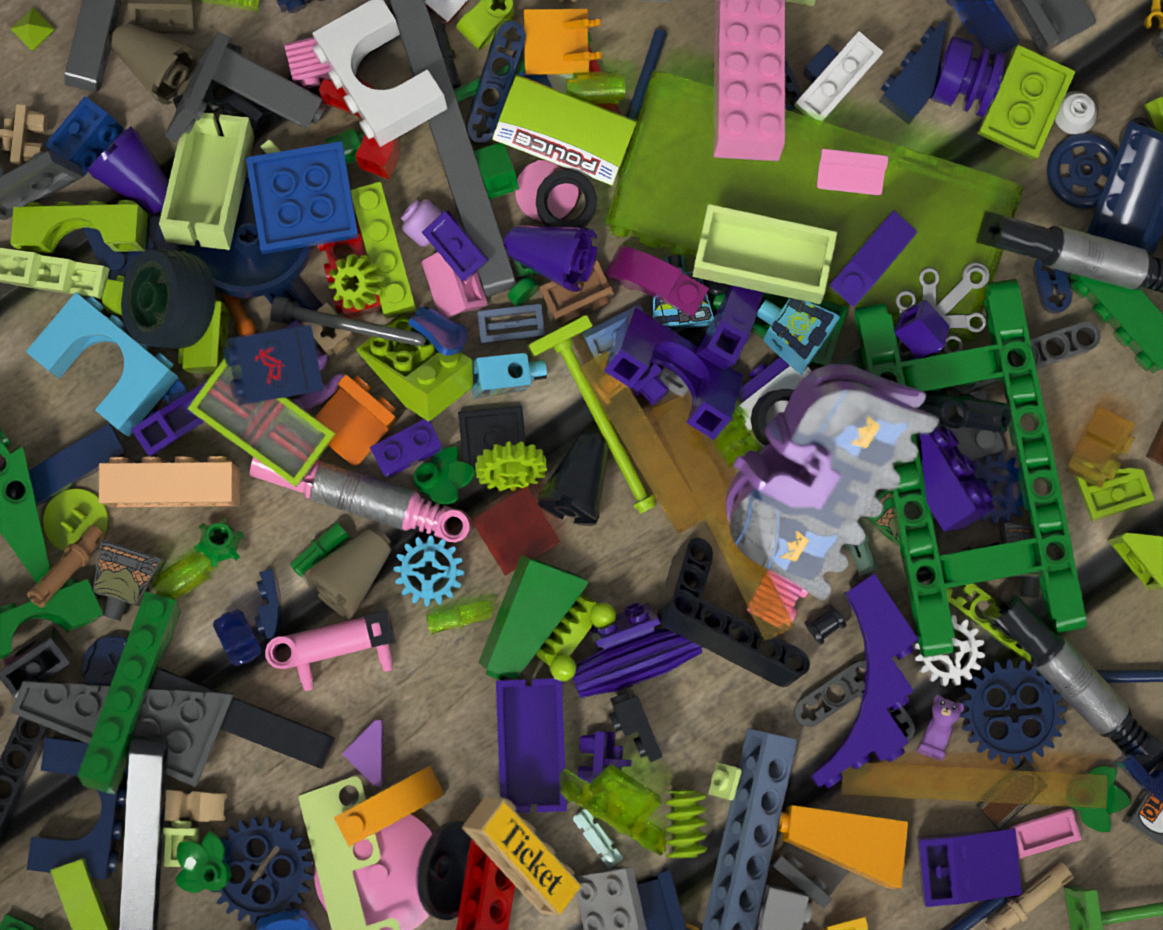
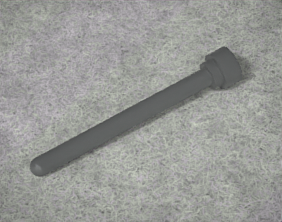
[270,296,426,346]

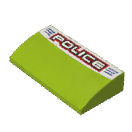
[492,74,637,186]

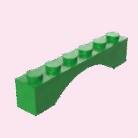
[78,591,181,795]

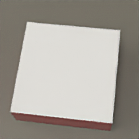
[425,0,469,25]

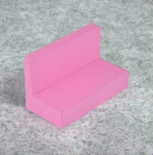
[817,149,888,195]
[422,252,488,319]

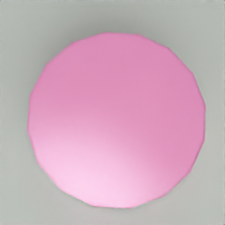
[515,160,579,224]

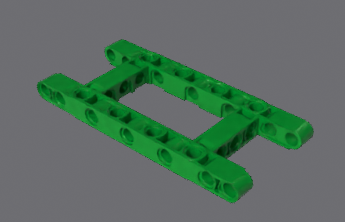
[854,278,1086,658]

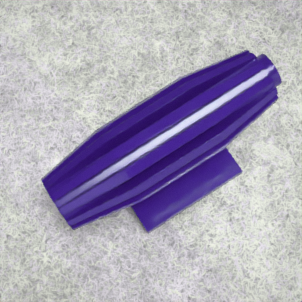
[573,602,703,698]

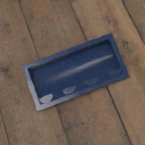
[1087,121,1163,256]

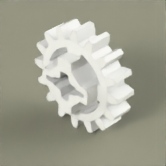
[913,615,985,686]

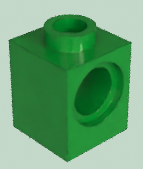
[474,143,519,200]

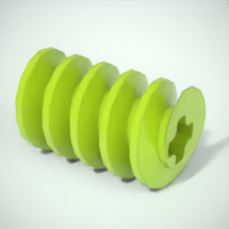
[665,790,707,858]

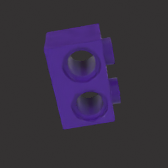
[370,419,444,479]

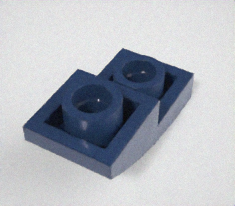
[255,568,282,639]

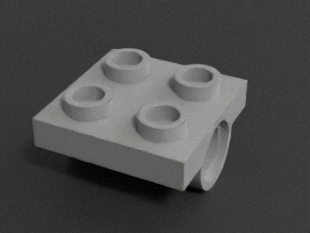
[574,866,647,930]

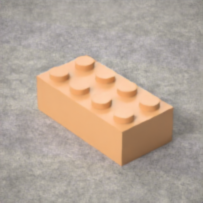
[99,456,240,507]

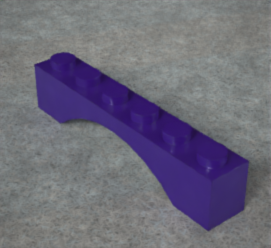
[131,320,316,456]

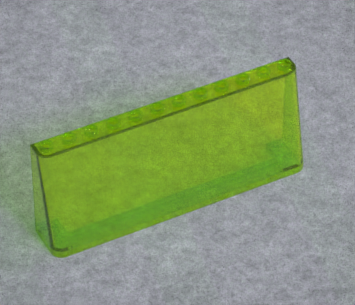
[605,71,1024,345]

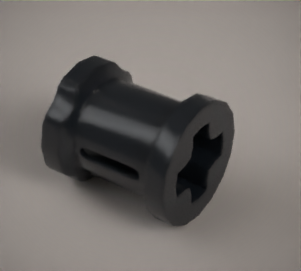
[804,603,847,646]

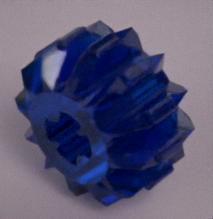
[213,609,261,666]

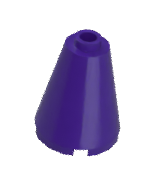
[87,126,169,215]
[504,225,597,292]

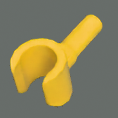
[1144,0,1163,30]

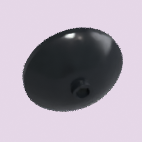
[416,820,471,921]

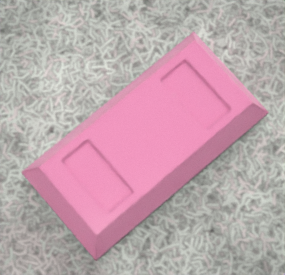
[1009,808,1082,859]

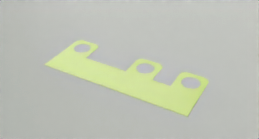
[298,777,400,930]

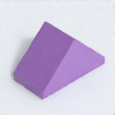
[342,720,384,787]

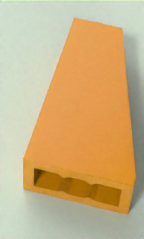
[778,805,908,889]

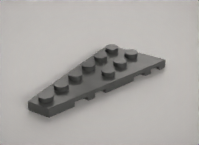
[11,680,235,786]

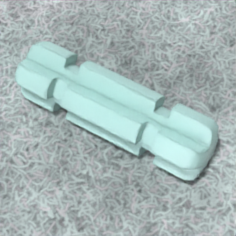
[573,808,623,868]

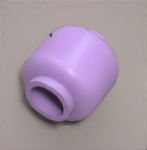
[400,199,443,247]

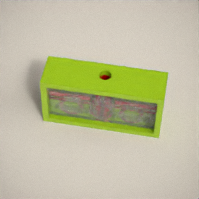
[188,358,337,487]

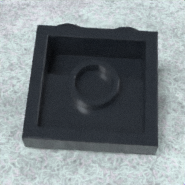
[609,692,663,763]

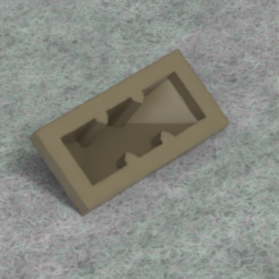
[128,0,195,33]

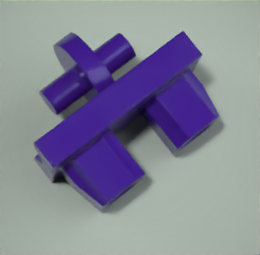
[630,363,669,406]
[577,731,632,792]

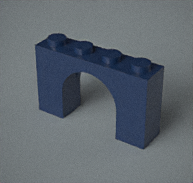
[27,737,129,879]

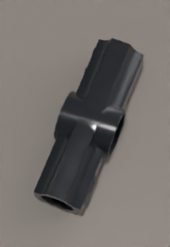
[917,391,1012,433]

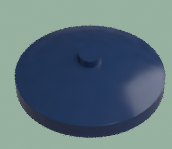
[184,177,314,298]

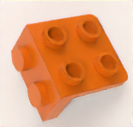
[315,374,398,466]

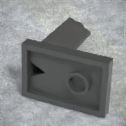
[165,31,324,142]
[0,151,84,220]

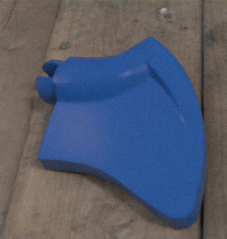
[408,306,468,356]

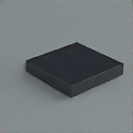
[458,406,526,476]

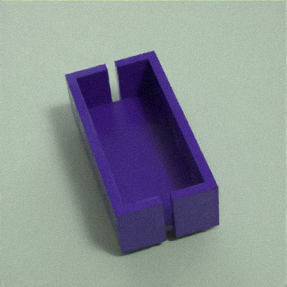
[496,678,567,813]

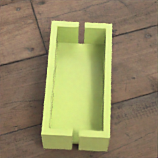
[159,113,255,250]
[692,204,837,304]

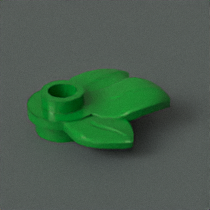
[414,446,476,504]
[1065,766,1131,832]
[175,832,231,893]

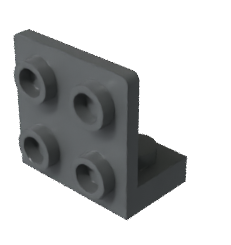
[1010,0,1096,54]
[770,843,849,909]

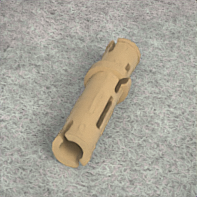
[984,861,1074,930]

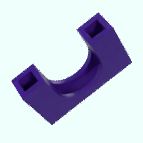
[604,308,743,440]

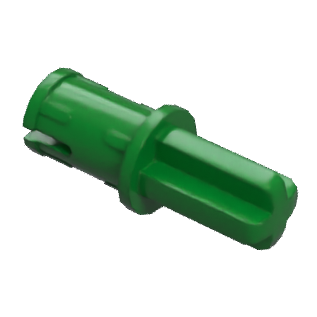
[290,522,350,577]

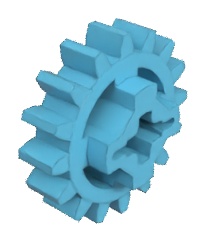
[393,536,465,607]

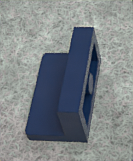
[637,870,687,930]

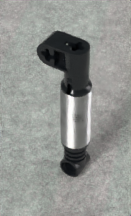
[976,211,1163,293]
[982,590,1163,776]

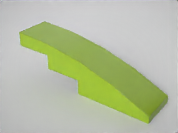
[51,858,115,930]

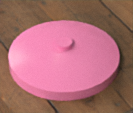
[314,814,433,930]

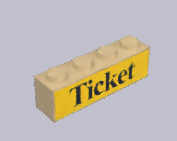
[462,797,582,917]

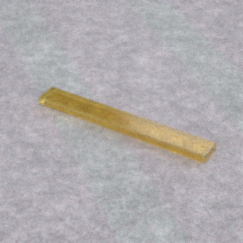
[652,396,794,642]
[841,763,1107,809]

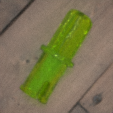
[426,600,492,635]

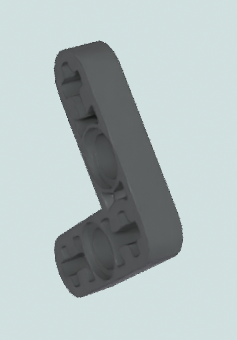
[794,661,915,742]

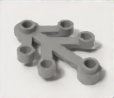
[895,261,989,360]

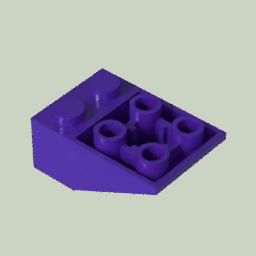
[920,426,995,531]
[916,828,1022,907]

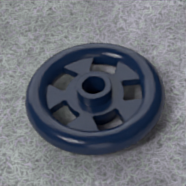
[1047,133,1117,209]

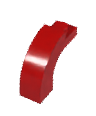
[319,78,400,180]

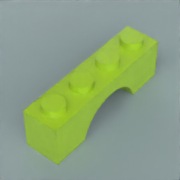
[351,182,417,319]
[10,200,148,253]

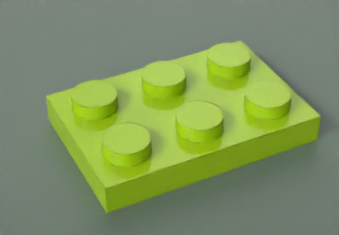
[977,45,1075,160]

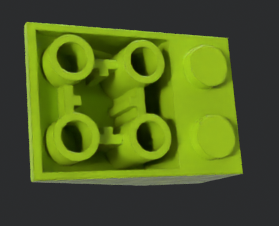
[357,315,474,422]

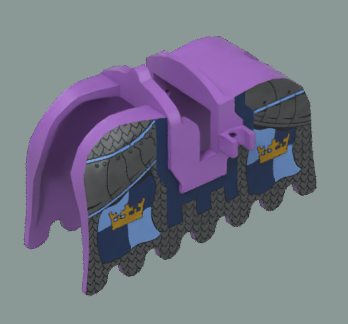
[725,364,938,601]

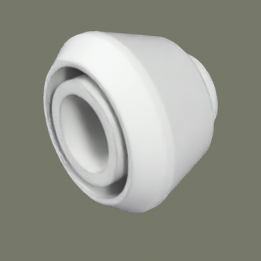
[1055,91,1097,134]

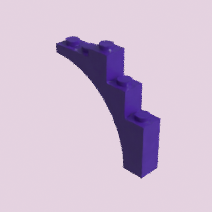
[809,574,919,788]

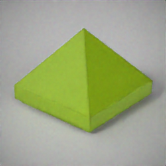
[10,7,56,52]

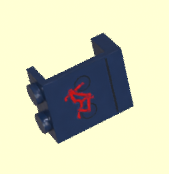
[224,325,324,406]

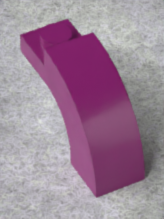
[604,246,709,318]

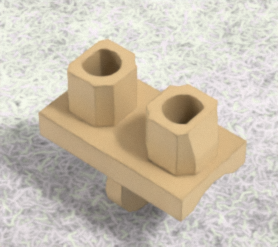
[0,104,48,168]

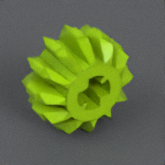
[328,254,385,310]

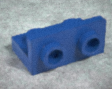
[44,96,123,176]

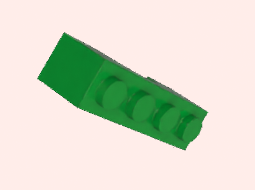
[0,578,103,660]

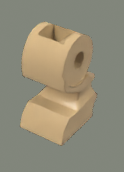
[165,789,227,822]

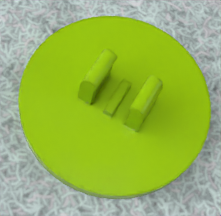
[43,489,109,551]

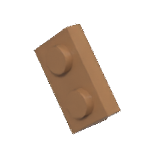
[539,260,614,325]

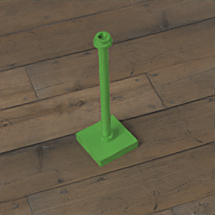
[1063,885,1163,930]

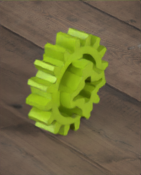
[475,442,547,491]

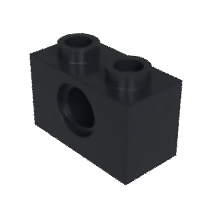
[0,626,73,699]

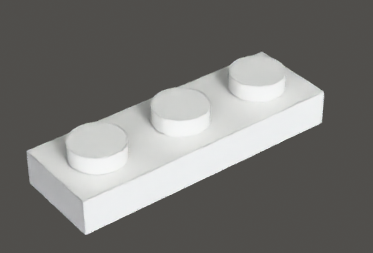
[794,31,883,126]

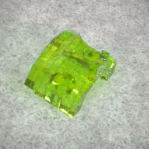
[709,410,761,468]

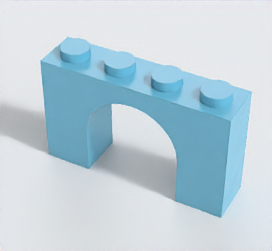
[25,292,179,437]

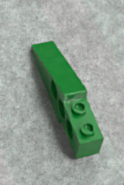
[0,428,50,583]

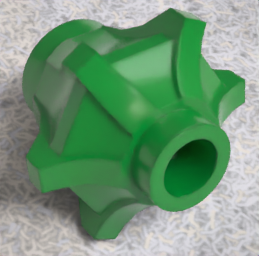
[194,517,245,567]

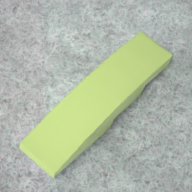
[0,248,110,300]

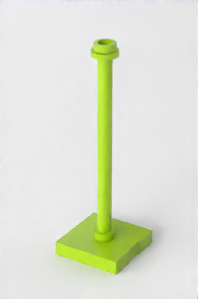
[526,315,657,514]

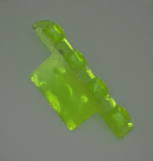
[560,764,666,856]

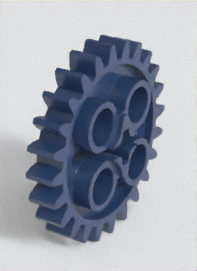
[959,659,1067,766]
[211,816,315,924]

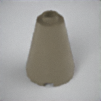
[111,23,201,105]
[302,529,391,619]

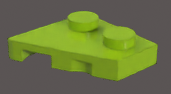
[1070,460,1155,522]

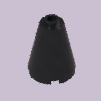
[537,432,609,526]

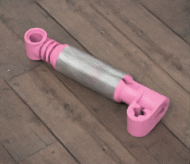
[249,457,472,542]

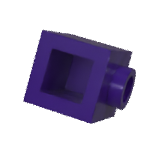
[894,299,950,359]

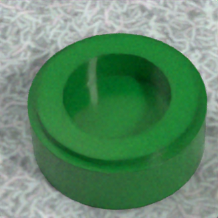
[508,276,540,307]

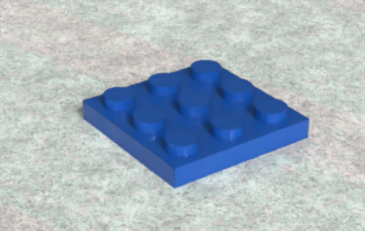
[246,141,359,254]

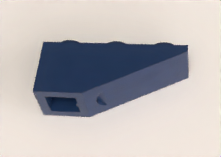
[879,21,946,125]

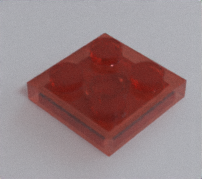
[471,487,560,576]

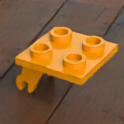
[523,9,602,75]

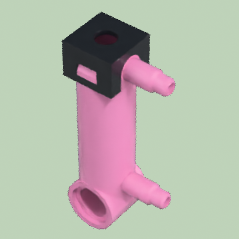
[265,610,396,691]

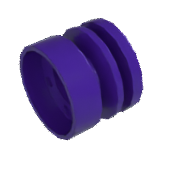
[931,36,1006,117]

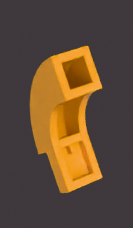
[334,766,445,847]

